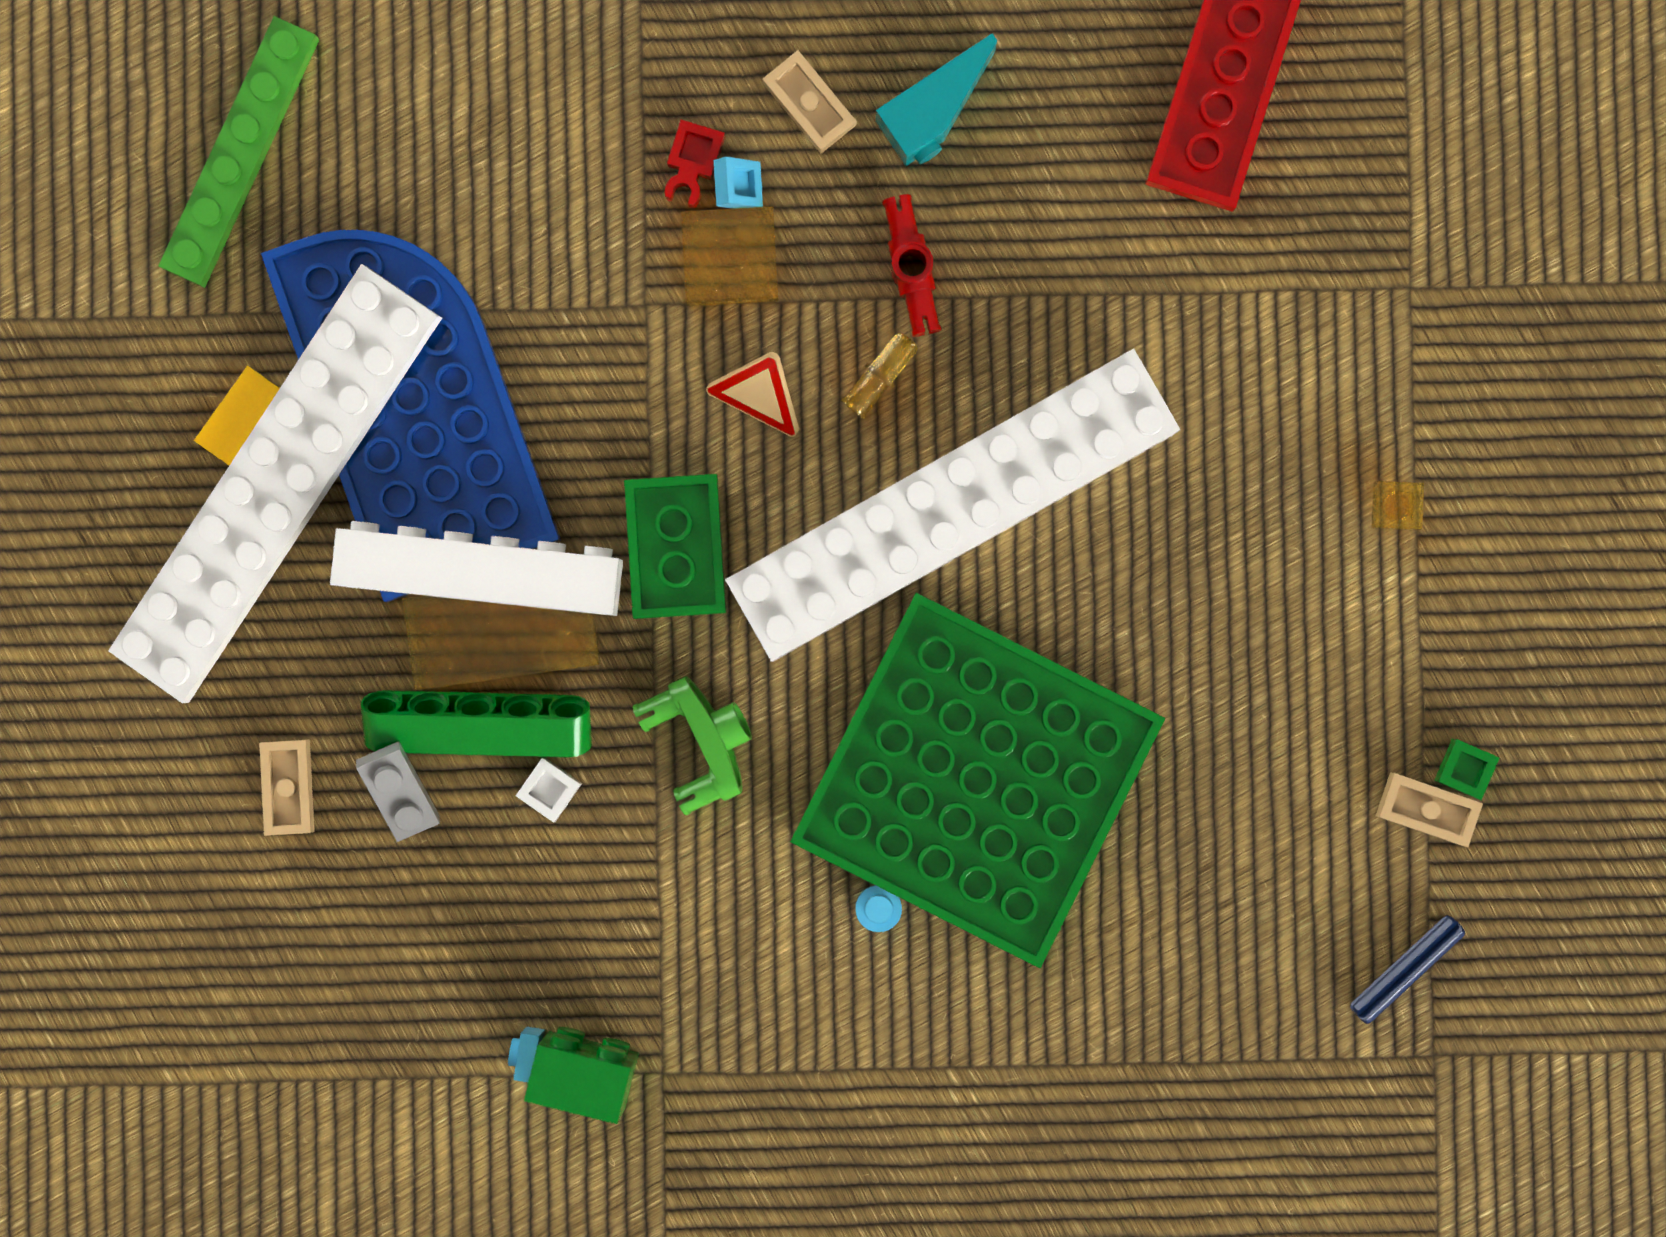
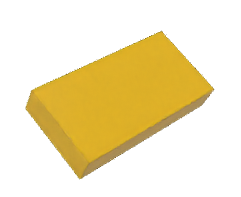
[194,365,280,465]

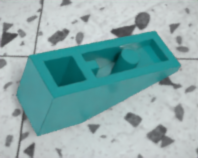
[875,33,997,166]

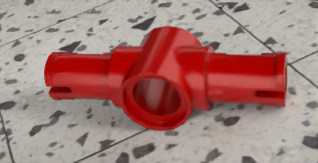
[882,194,942,337]

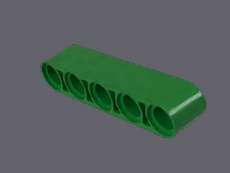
[361,690,592,757]

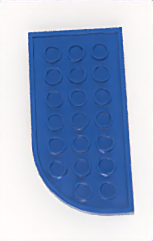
[261,230,561,602]

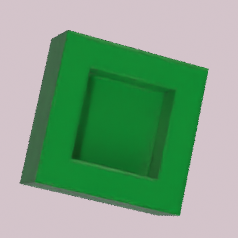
[1434,739,1500,800]

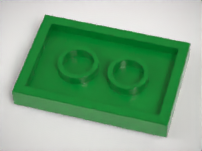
[624,474,726,619]

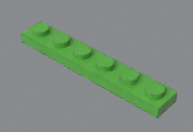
[158,16,320,288]

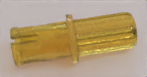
[840,333,918,419]

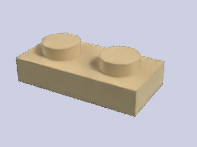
[762,50,857,154]
[259,739,315,836]
[1376,772,1483,848]

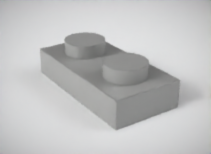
[356,741,440,842]

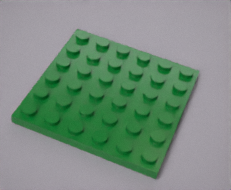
[790,593,1166,969]

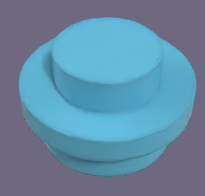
[855,885,902,932]

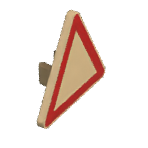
[706,352,799,437]

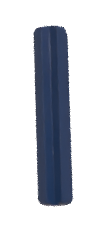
[1350,915,1465,1024]

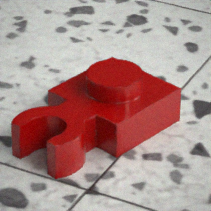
[665,119,726,209]

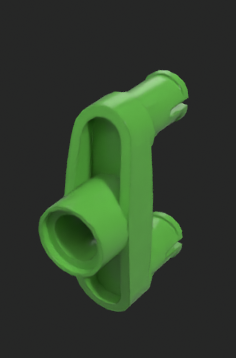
[633,676,752,816]

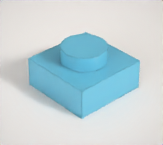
[714,156,763,211]
[508,1027,545,1082]

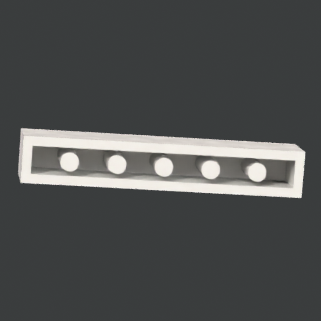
[330,521,623,616]

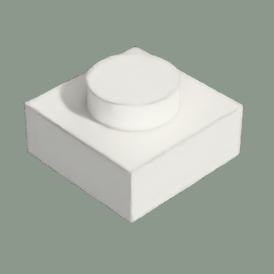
[516,757,582,823]

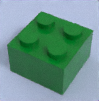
[524,1027,639,1124]

